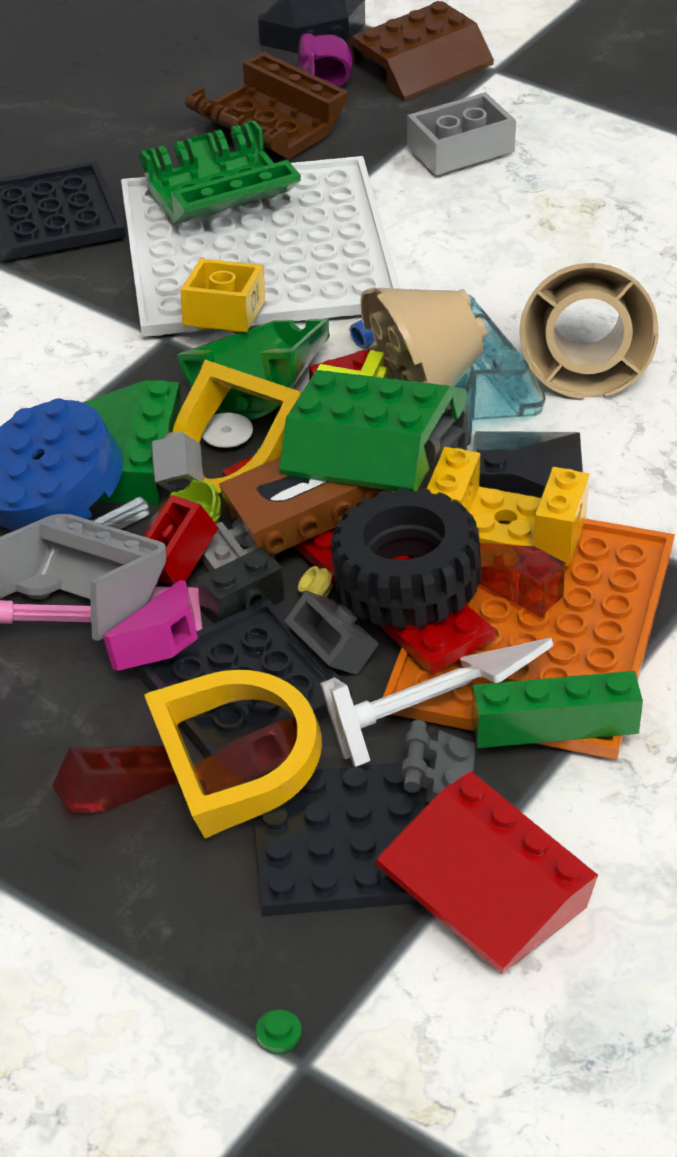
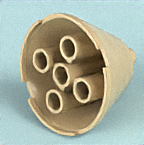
[360,287,488,386]

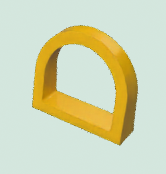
[173,360,302,499]
[144,670,322,839]

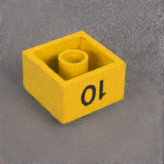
[180,258,265,333]

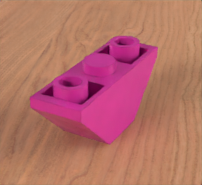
[103,580,198,671]

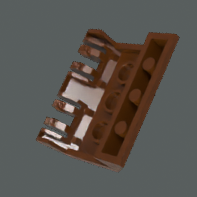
[345,0,494,102]
[185,51,349,159]

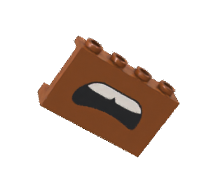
[219,457,392,556]

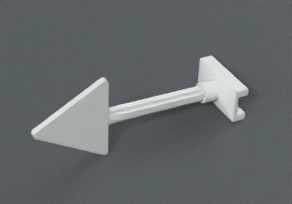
[320,638,554,767]

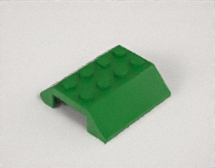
[139,121,301,224]
[279,370,467,492]

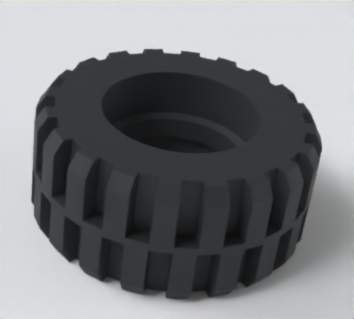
[331,488,482,629]

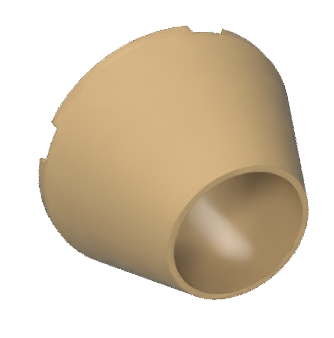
[519,263,659,399]

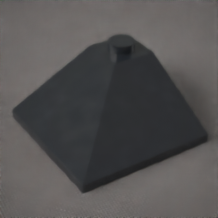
[475,431,583,498]

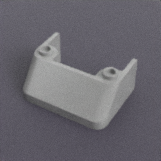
[0,514,166,641]

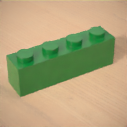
[472,671,643,748]

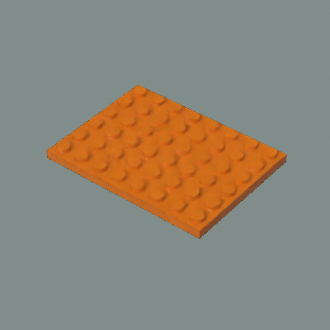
[383,518,675,760]

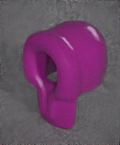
[298,33,353,87]

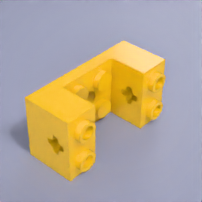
[427,446,590,567]

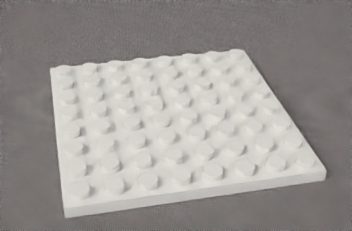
[121,156,400,337]

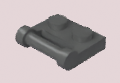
[421,402,469,489]

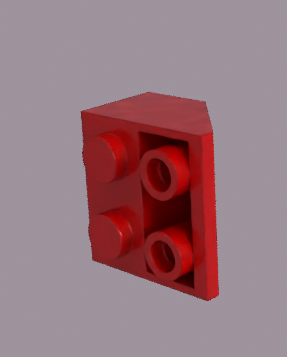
[141,495,219,586]

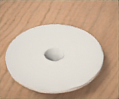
[202,413,253,448]

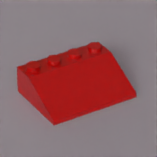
[375,771,598,974]

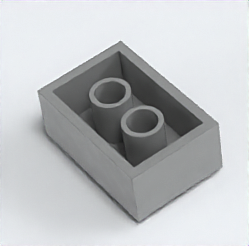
[407,92,516,175]

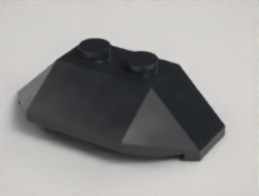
[258,0,365,53]

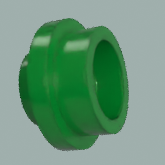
[256,1010,302,1055]

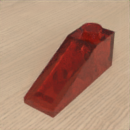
[480,543,566,617]
[52,746,178,813]

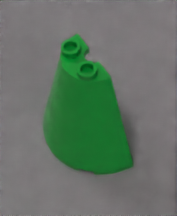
[177,319,330,420]

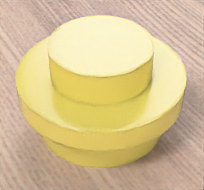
[298,566,332,597]

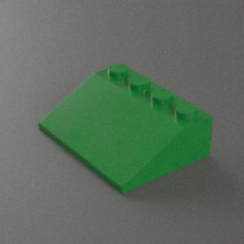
[83,380,182,506]

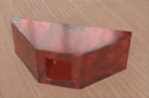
[193,718,297,795]

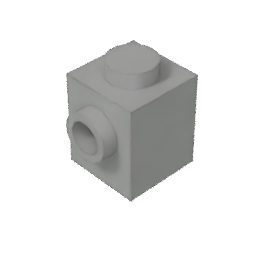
[152,432,204,492]

